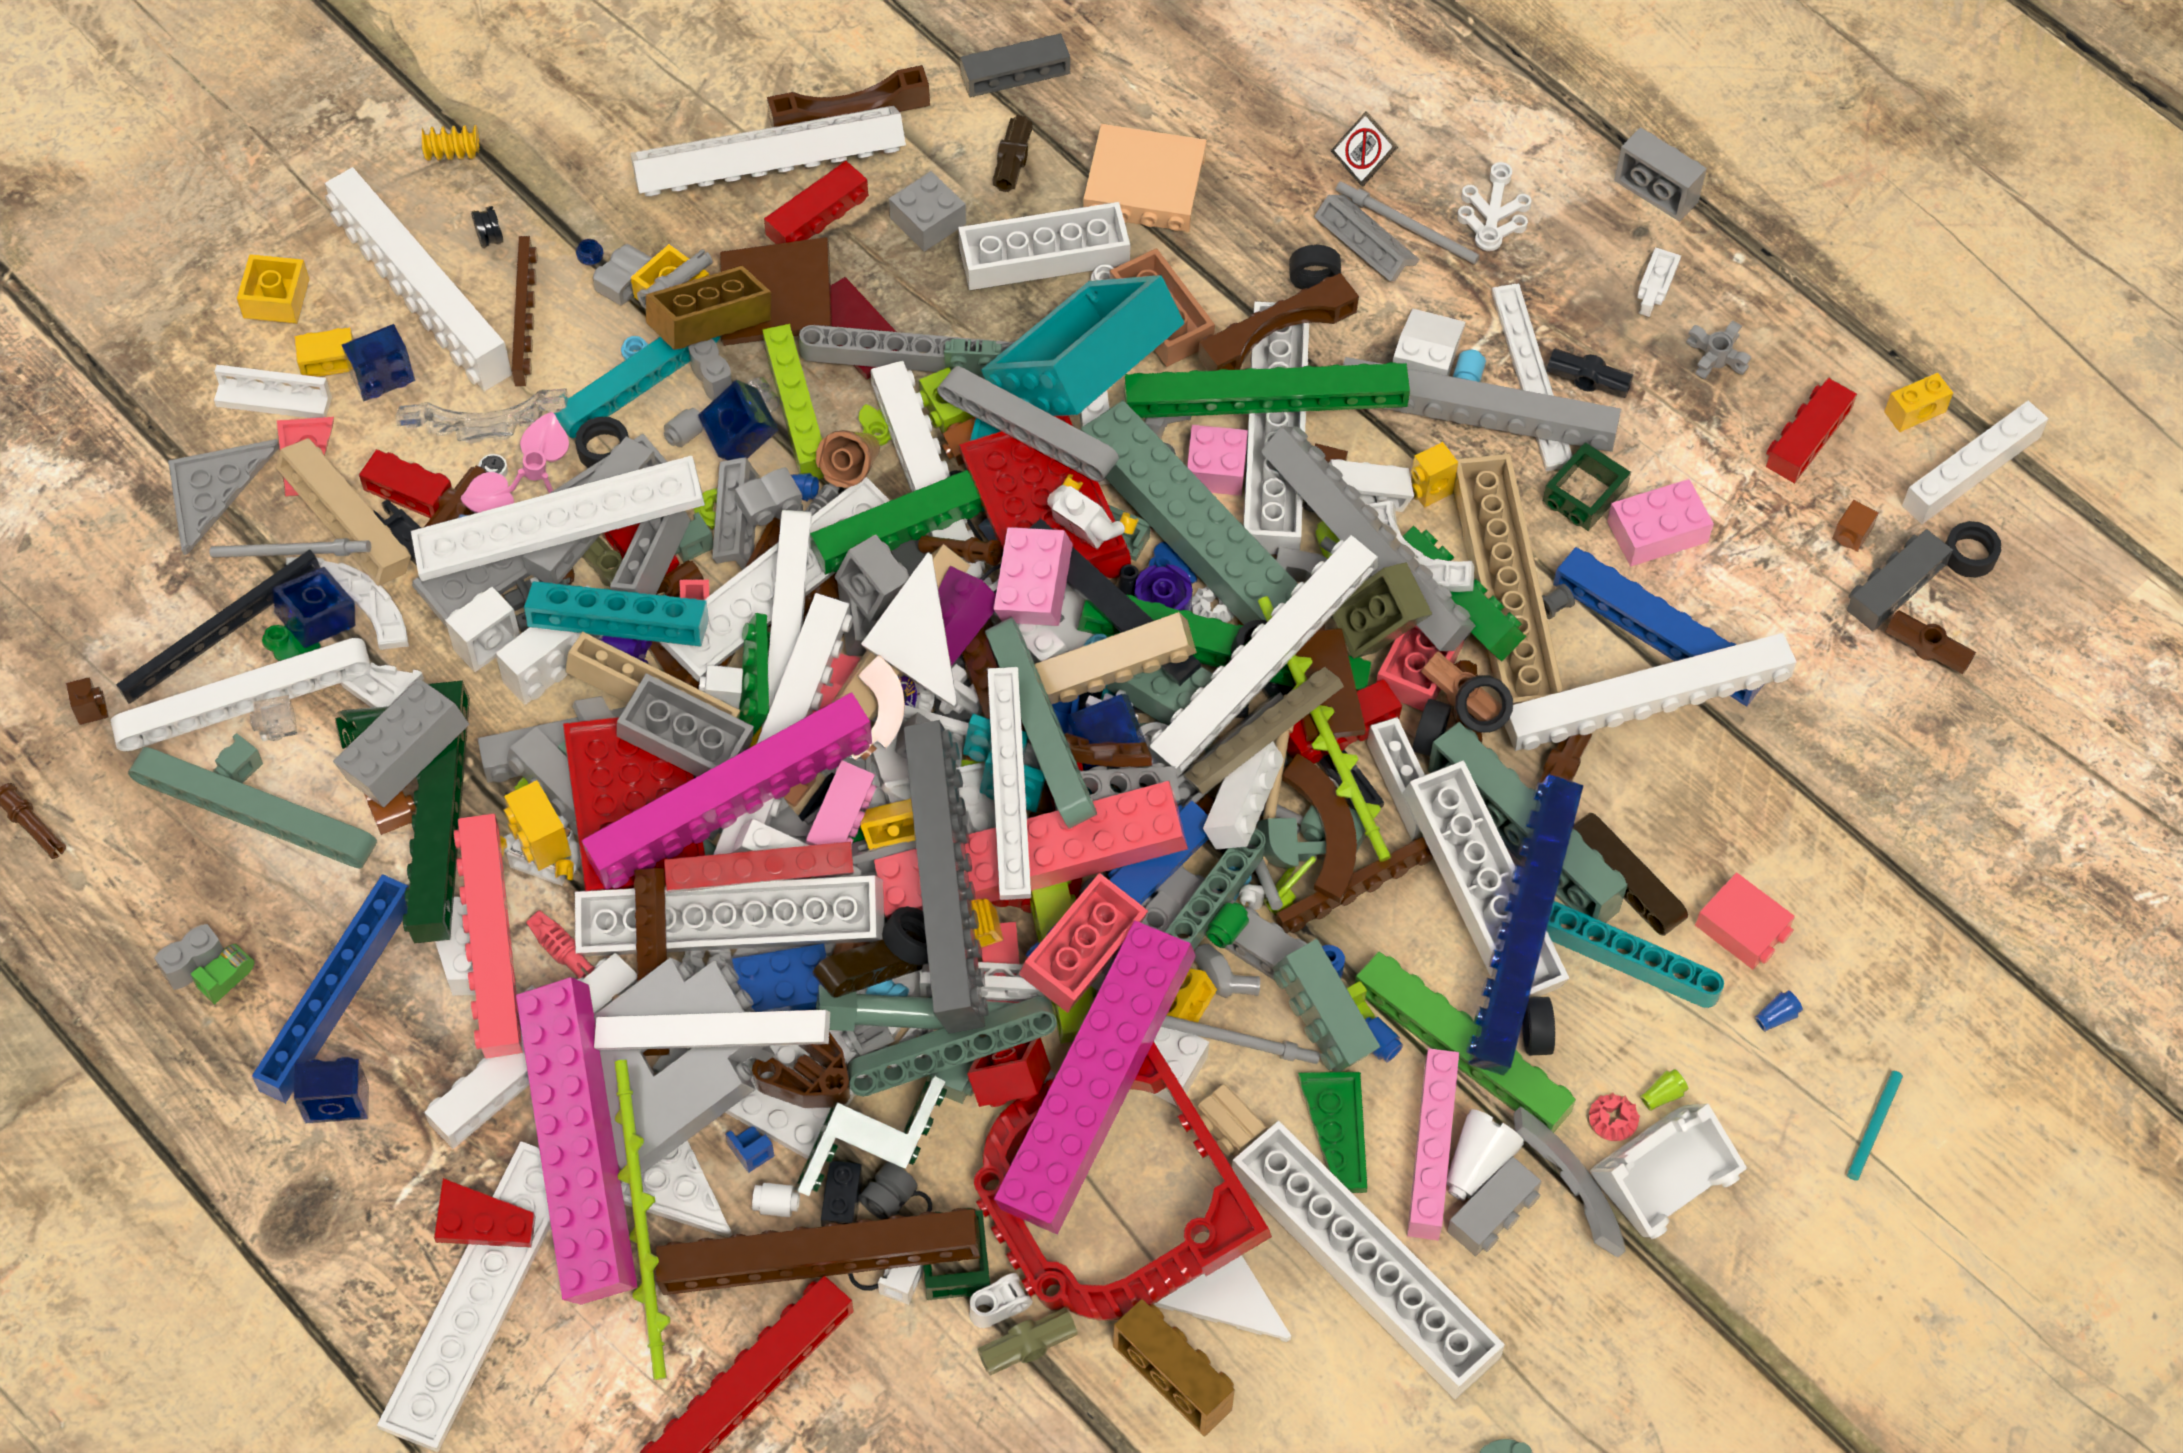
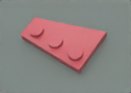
[277,417,334,496]

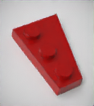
[434,1178,536,1248]

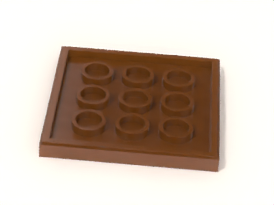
[720,237,832,346]

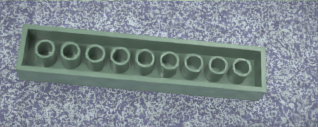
[1081,400,1298,624]

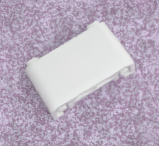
[1590,1104,1747,1239]

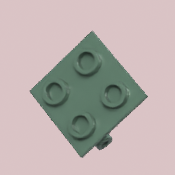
[944,338,1002,380]

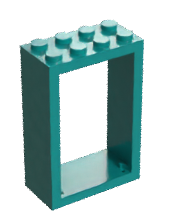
[981,275,1185,416]

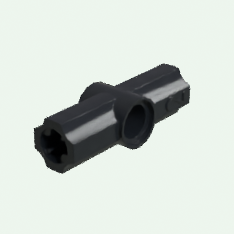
[1546,348,1634,398]

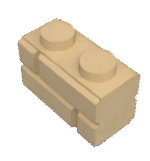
[1197,1084,1267,1158]

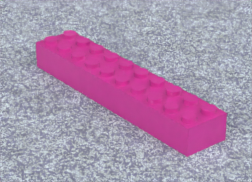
[582,692,872,890]
[994,920,1196,1235]
[516,977,638,1305]

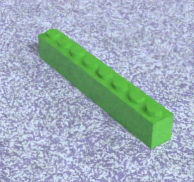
[1355,951,1576,1133]

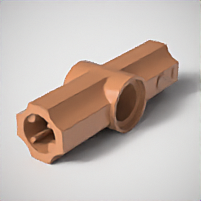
[1421,652,1502,721]

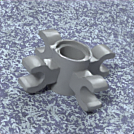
[1686,321,1751,379]

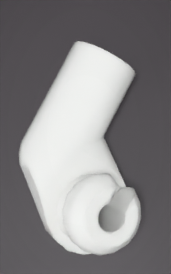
[1239,884,1265,910]

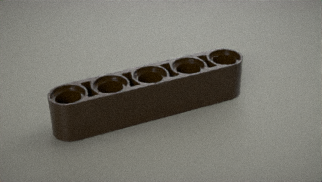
[1569,813,1688,936]
[813,931,924,998]

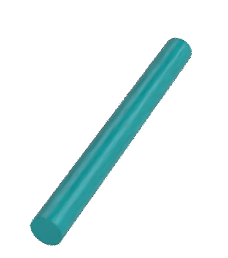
[1847,1071,1903,1181]

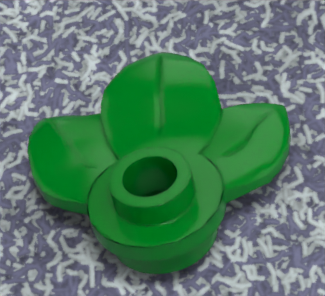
[262,621,321,661]

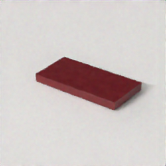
[831,277,899,380]

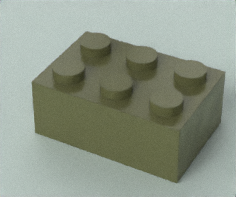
[1332,562,1432,659]

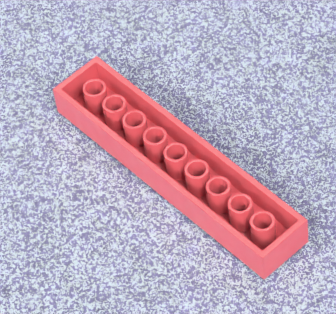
[874,781,1188,920]

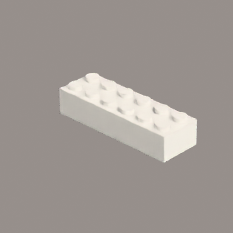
[958,202,1130,290]

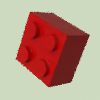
[967,1037,1051,1107]

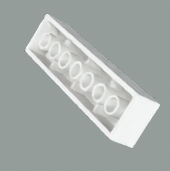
[1403,760,1569,1010]

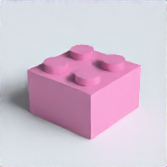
[1187,425,1248,496]

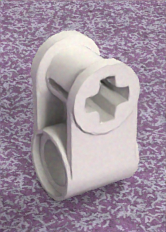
[969,1273,1033,1328]

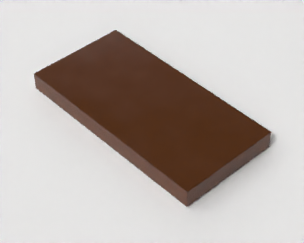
[1290,628,1366,742]

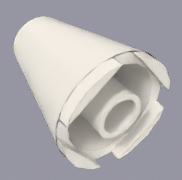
[1446,1109,1524,1201]

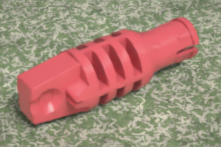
[526,910,595,979]

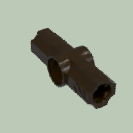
[993,115,1033,192]

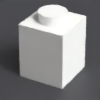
[699,665,743,709]

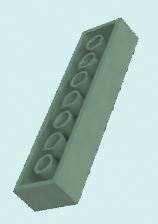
[1428,722,1628,923]

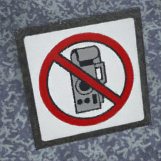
[1331,111,1399,187]

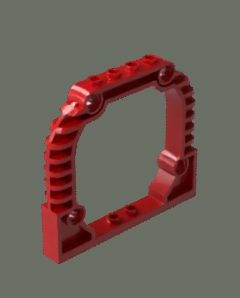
[974,1042,1272,1321]

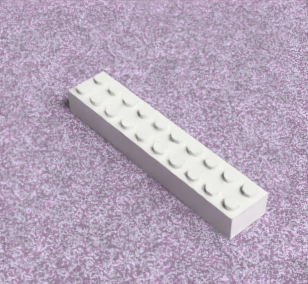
[630,106,906,196]
[325,167,512,392]
[1243,302,1309,555]
[575,875,884,956]
[1232,1121,1505,1399]

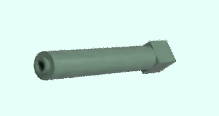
[815,985,1047,1031]

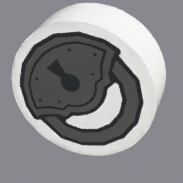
[478,454,508,477]

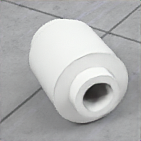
[752,1183,800,1217]

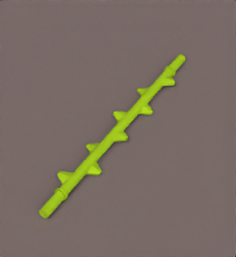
[1258,596,1391,862]
[614,1060,671,1380]

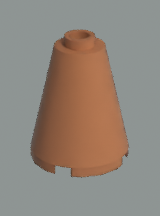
[816,430,880,488]

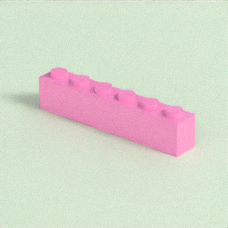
[1407,1048,1459,1241]

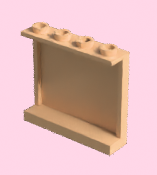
[1083,124,1207,232]

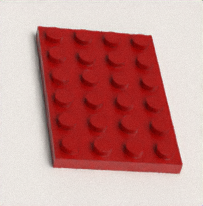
[959,415,1127,564]
[563,717,705,891]

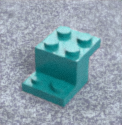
[963,714,1045,813]

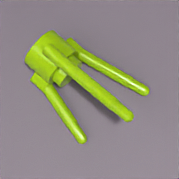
[1264,856,1316,916]

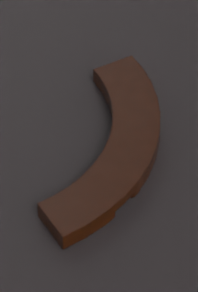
[1022,728,1152,767]
[1282,753,1357,903]

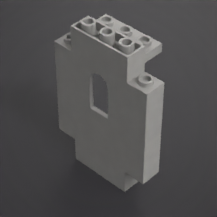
[594,957,775,1174]

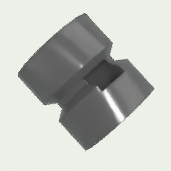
[859,1162,918,1220]

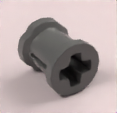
[1542,584,1575,620]

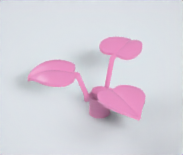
[461,412,569,513]

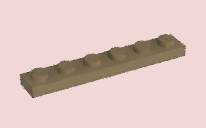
[1184,667,1344,795]

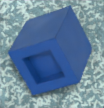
[725,1127,775,1173]

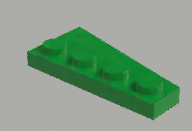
[739,613,769,736]
[1298,1072,1368,1193]

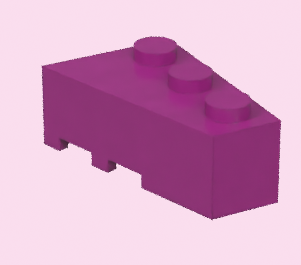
[938,566,996,666]

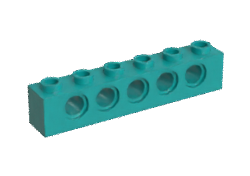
[524,581,709,647]

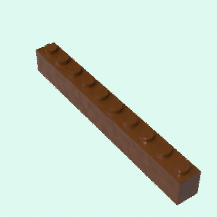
[656,1208,981,1295]

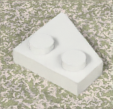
[341,663,424,708]

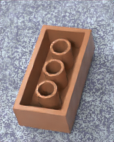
[1110,248,1215,367]

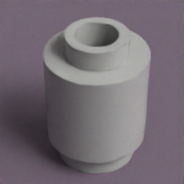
[664,408,706,447]

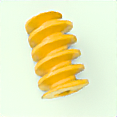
[422,125,479,161]

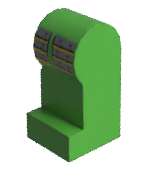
[191,944,254,1005]

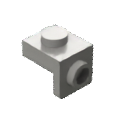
[841,1025,895,1056]

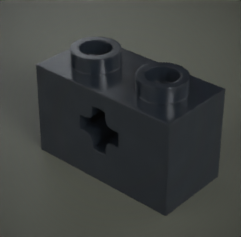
[821,1161,863,1227]

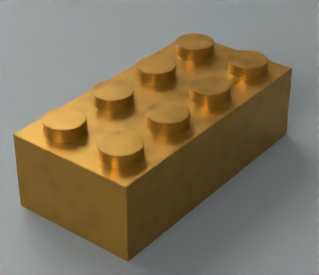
[646,266,771,350]
[1113,1299,1235,1437]

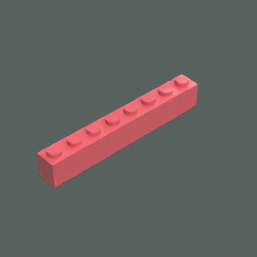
[454,813,523,1059]

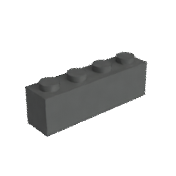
[960,33,1070,98]
[1847,529,1953,632]

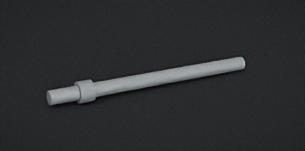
[1335,181,1480,265]
[210,538,371,558]
[1161,1015,1320,1064]

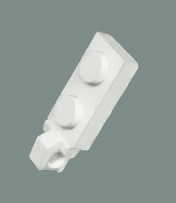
[1637,247,1681,317]

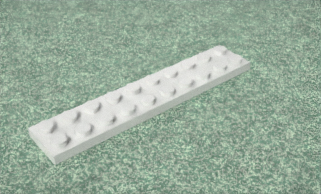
[411,456,705,581]
[659,477,890,682]
[377,1141,551,1452]

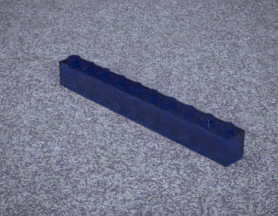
[1466,774,1584,1076]

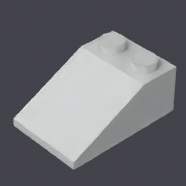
[1393,308,1466,376]

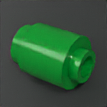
[1206,902,1249,948]

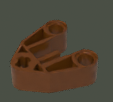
[752,1032,850,1108]

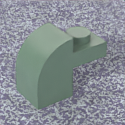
[1257,818,1326,869]

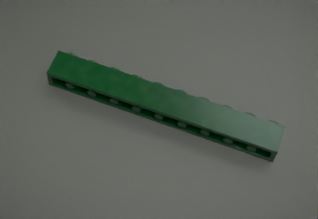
[403,680,470,944]

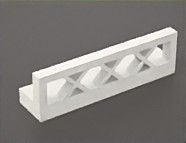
[214,365,332,418]
[920,962,1045,1002]

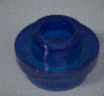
[576,239,604,265]

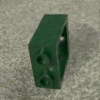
[1542,442,1631,531]
[923,1208,990,1300]

